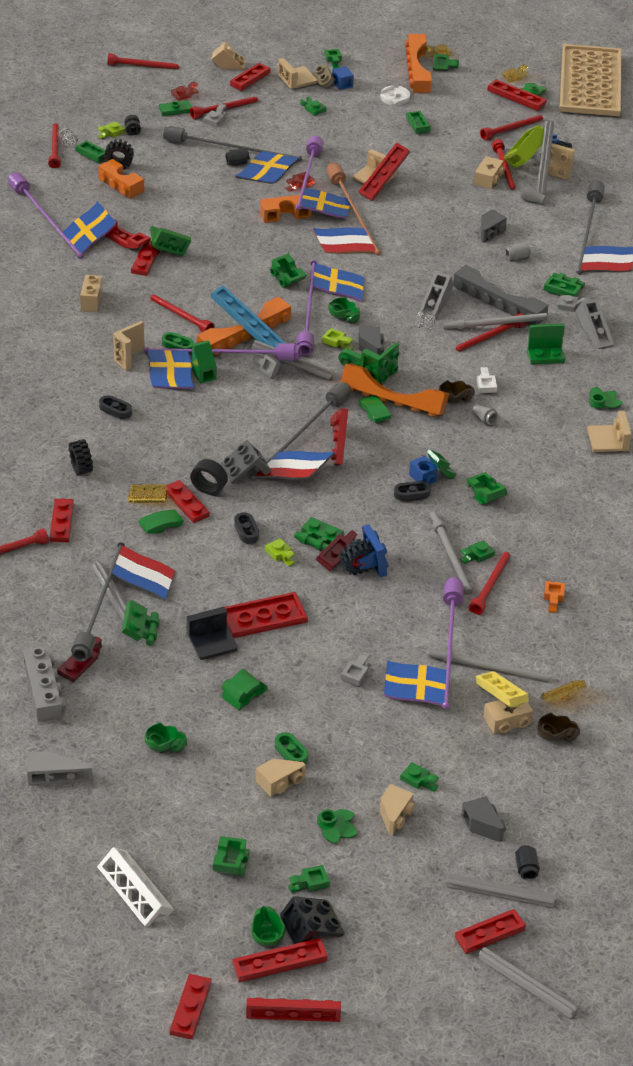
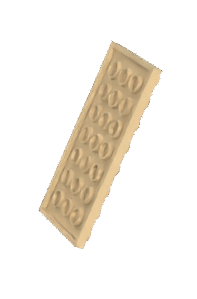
[559,44,621,117]

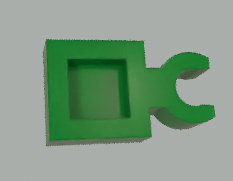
[300,97,326,116]

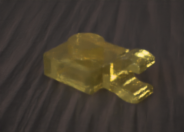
[425,44,452,58]
[501,64,529,83]

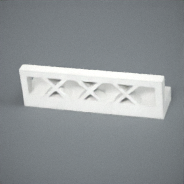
[97,847,174,927]

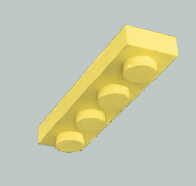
[475,671,529,707]

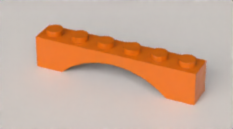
[405,34,432,93]
[197,296,291,356]
[340,364,449,417]

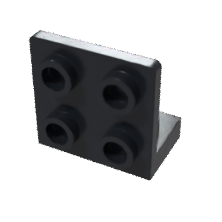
[186,607,238,660]
[280,896,345,944]

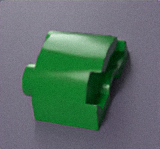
[270,253,307,288]
[467,472,507,505]
[222,669,268,710]
[213,836,250,876]

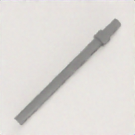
[443,313,547,330]
[430,511,473,594]
[429,649,549,682]

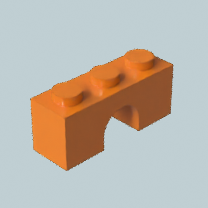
[98,159,144,198]
[260,195,312,223]

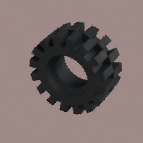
[104,139,134,170]
[68,439,93,475]

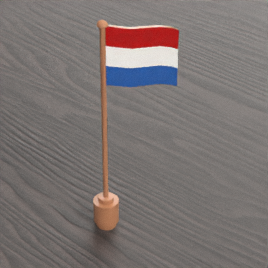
[313,163,381,255]

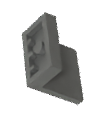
[220,440,272,484]

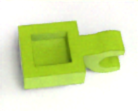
[98,122,125,139]
[322,328,353,350]
[265,538,295,567]

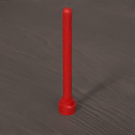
[107,53,179,69]
[190,97,258,119]
[480,115,543,141]
[48,123,61,168]
[491,139,516,190]
[150,294,215,332]
[456,313,527,352]
[0,528,49,554]
[468,552,510,615]

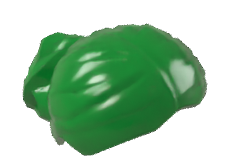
[328,297,360,323]
[144,722,187,752]
[251,906,286,947]

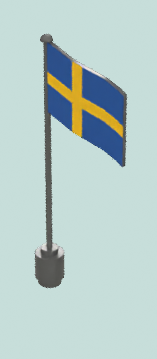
[163,126,302,184]

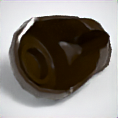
[439,380,475,403]
[537,712,580,741]

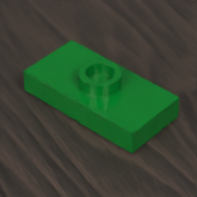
[159,100,191,116]
[406,111,431,134]
[75,140,105,163]

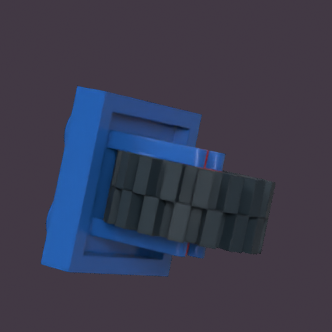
[339,524,389,577]

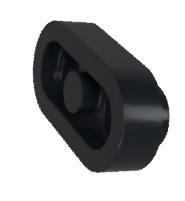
[99,395,132,419]
[394,481,431,501]
[234,512,259,543]

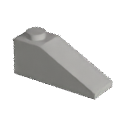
[418,271,453,320]
[576,299,614,349]
[27,751,93,785]

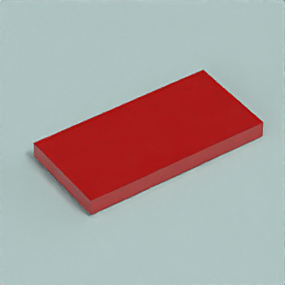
[225,592,308,638]

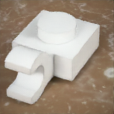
[477,367,497,393]

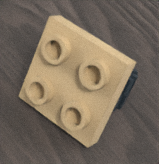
[548,140,575,180]

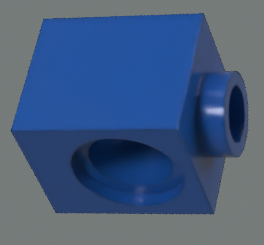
[332,66,354,90]
[409,456,438,485]

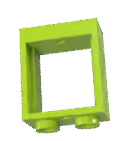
[504,125,544,168]

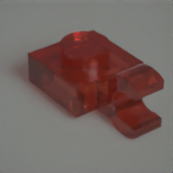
[171,81,199,101]
[285,172,315,192]

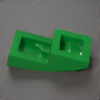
[359,396,391,423]
[427,449,457,479]
[139,509,184,534]

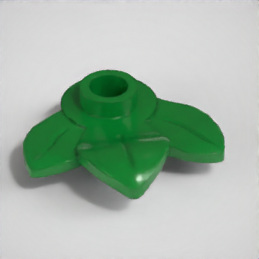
[520,83,547,96]
[589,386,623,409]
[317,809,357,844]

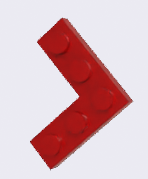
[330,408,349,465]

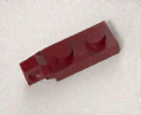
[316,530,358,572]
[57,636,103,683]

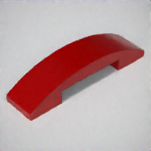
[105,219,151,248]

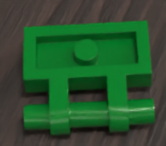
[543,273,585,297]
[294,517,344,551]
[121,600,160,646]

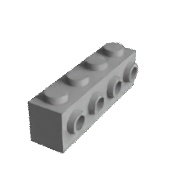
[23,646,65,722]

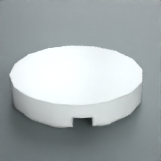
[380,86,410,106]

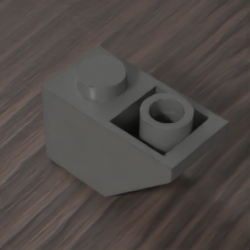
[480,209,507,243]
[358,326,384,355]
[461,796,506,842]

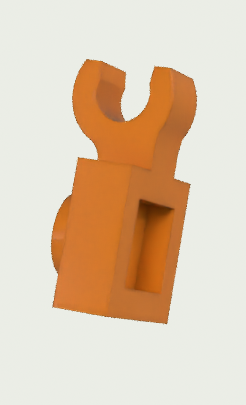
[544,581,565,613]

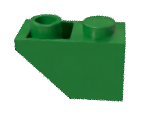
[192,340,217,384]

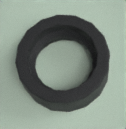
[190,459,228,495]

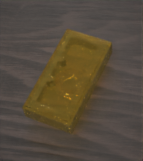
[128,484,168,503]
[541,680,587,702]

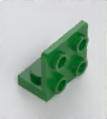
[150,226,191,256]
[527,323,566,365]
[360,343,400,384]

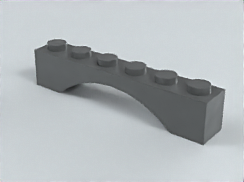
[453,265,549,325]

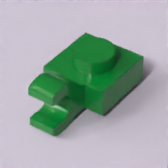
[324,49,342,69]
[433,54,459,71]
[460,540,495,564]
[400,762,439,792]
[288,865,330,893]

